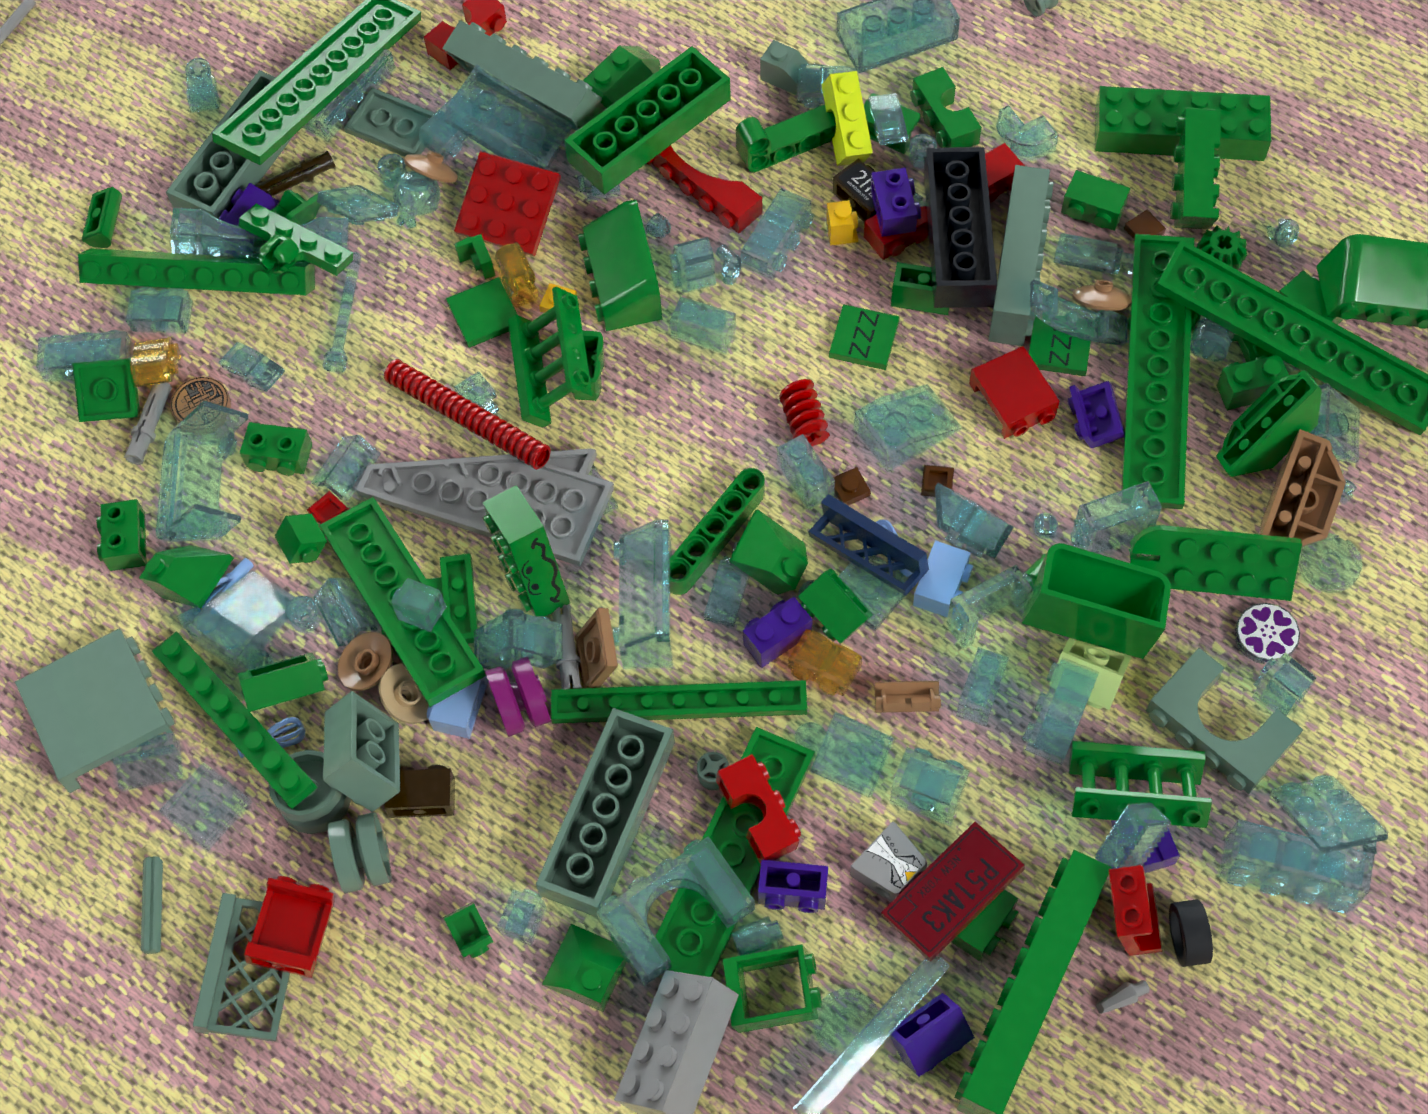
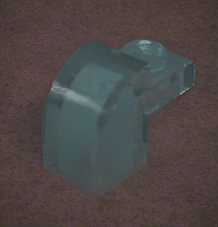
[996,105,1059,161]

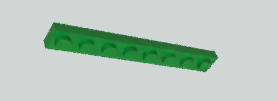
[152,631,317,810]
[551,680,807,724]

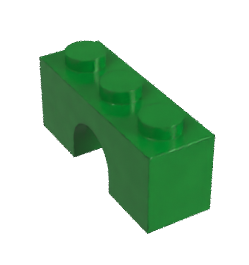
[910,67,982,148]

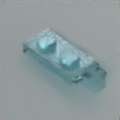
[1054,233,1133,274]
[704,542,749,627]

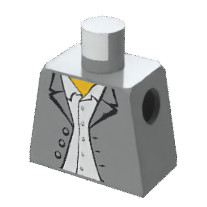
[850,821,927,902]

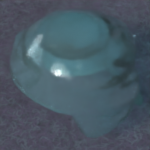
[393,170,440,228]

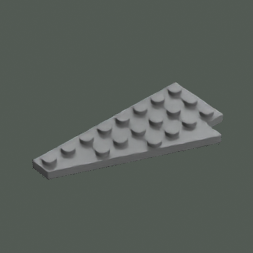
[356,448,614,566]

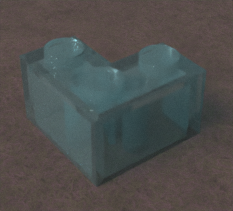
[474,609,563,670]

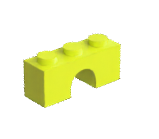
[821,71,873,166]

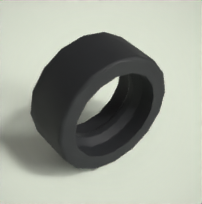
[1169,899,1213,967]

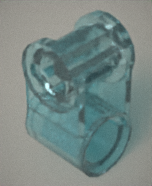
[185,58,220,113]

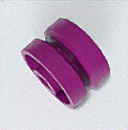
[485,656,551,737]

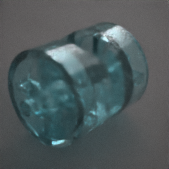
[1190,315,1235,362]

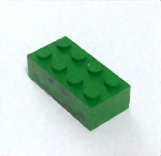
[482,485,570,621]

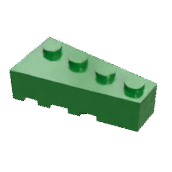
[1170,108,1221,230]

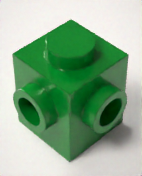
[275,513,327,564]

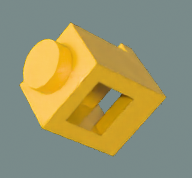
[826,200,858,246]

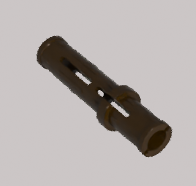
[255,151,336,196]

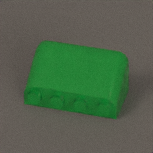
[578,199,663,331]
[1316,234,1428,329]
[1022,543,1171,659]

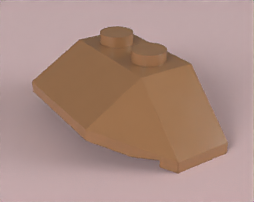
[1260,429,1346,547]

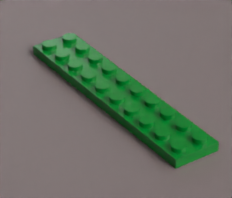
[212,0,421,165]
[1121,234,1195,509]
[1154,239,1428,435]

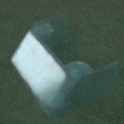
[156,400,248,542]
[613,519,673,669]

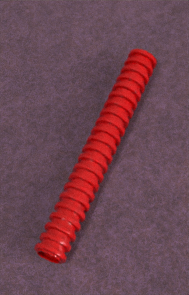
[384,359,551,470]

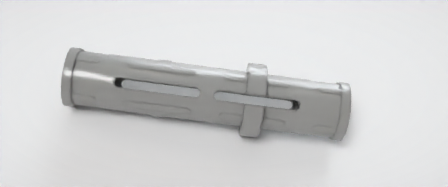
[124,380,172,465]
[552,604,582,690]

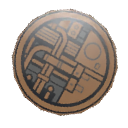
[170,377,231,432]

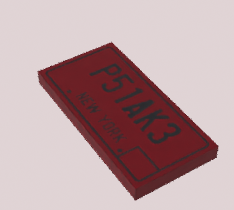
[881,822,1025,962]

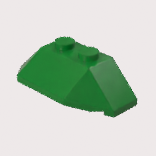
[583,45,660,109]
[1216,370,1322,477]

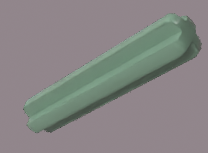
[141,856,163,954]

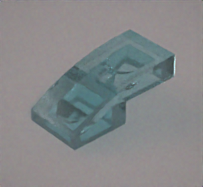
[868,93,908,145]
[218,342,285,392]

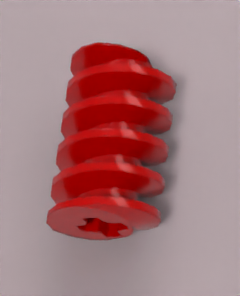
[779,379,830,448]

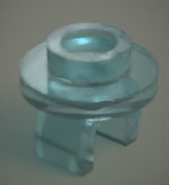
[1267,218,1299,248]

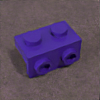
[1068,381,1125,448]

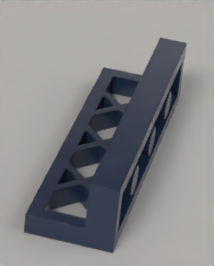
[808,494,929,596]

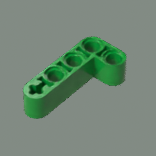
[736,105,836,173]

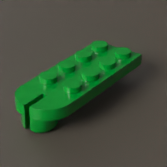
[1129,525,1302,601]

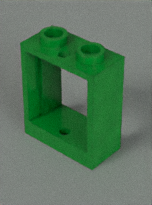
[237,652,328,712]
[723,944,822,1033]

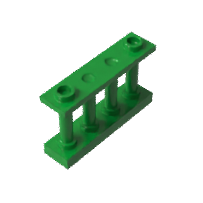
[508,287,593,428]
[1069,741,1212,828]

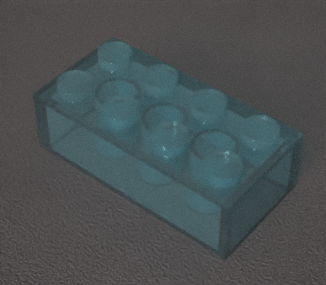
[836,0,960,74]
[444,64,573,170]
[1218,819,1375,913]

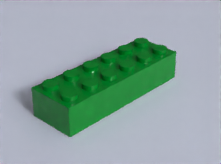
[564,46,731,195]
[1095,86,1272,161]

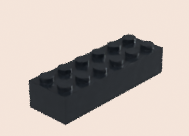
[924,147,997,308]

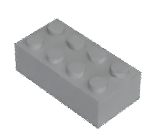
[614,970,739,1114]

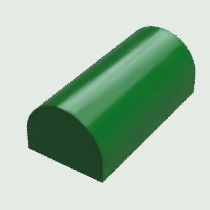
[82,186,122,248]

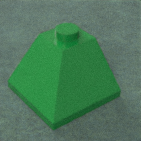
[729,509,808,595]
[139,545,234,609]
[542,924,632,1012]

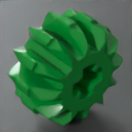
[1197,225,1247,270]

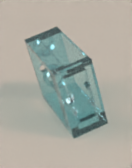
[1070,481,1162,554]

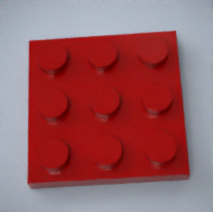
[454,151,561,256]

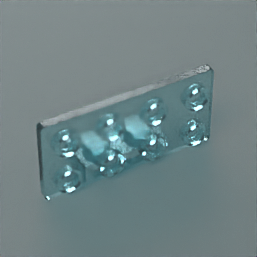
[1271,775,1388,857]

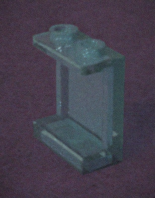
[946,565,1034,649]

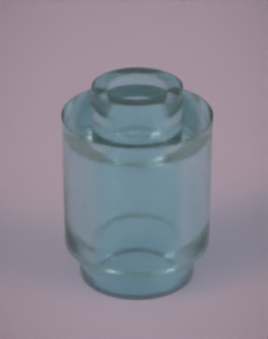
[731,916,784,956]

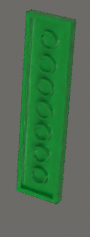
[319,497,486,707]
[645,727,815,977]

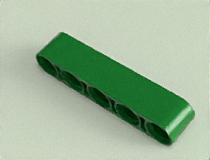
[664,468,765,595]

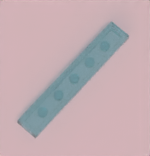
[793,956,950,1114]

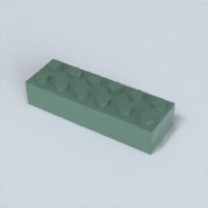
[442,20,606,131]
[166,70,293,231]
[988,165,1054,346]
[536,708,675,919]

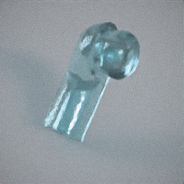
[716,245,742,285]

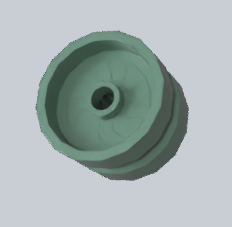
[269,750,351,834]
[328,812,392,894]

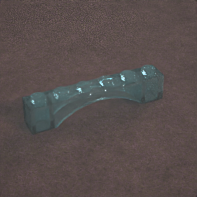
[170,208,349,258]

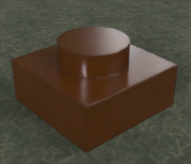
[830,467,871,506]

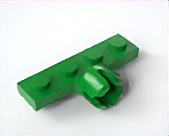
[239,203,354,276]

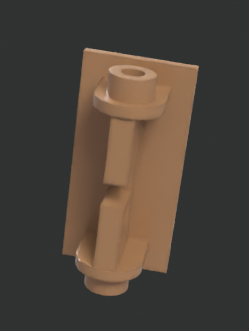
[875,681,941,713]

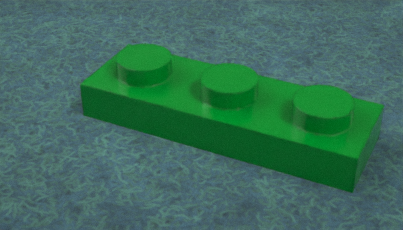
[440,553,480,644]

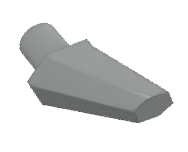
[1096,980,1150,1014]

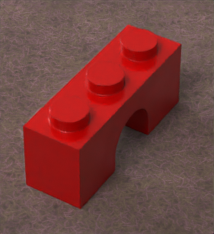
[424,0,507,70]
[716,754,801,864]

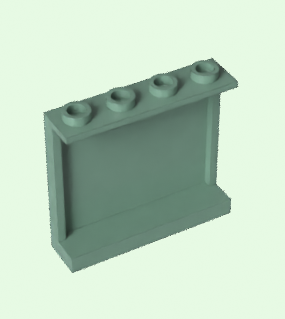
[15,628,176,793]

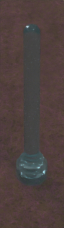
[322,252,361,373]

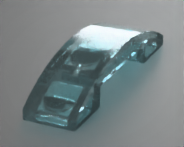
[1030,279,1127,345]

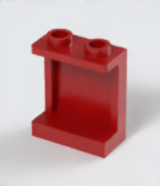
[969,346,1060,439]
[1109,865,1163,956]
[244,876,335,978]

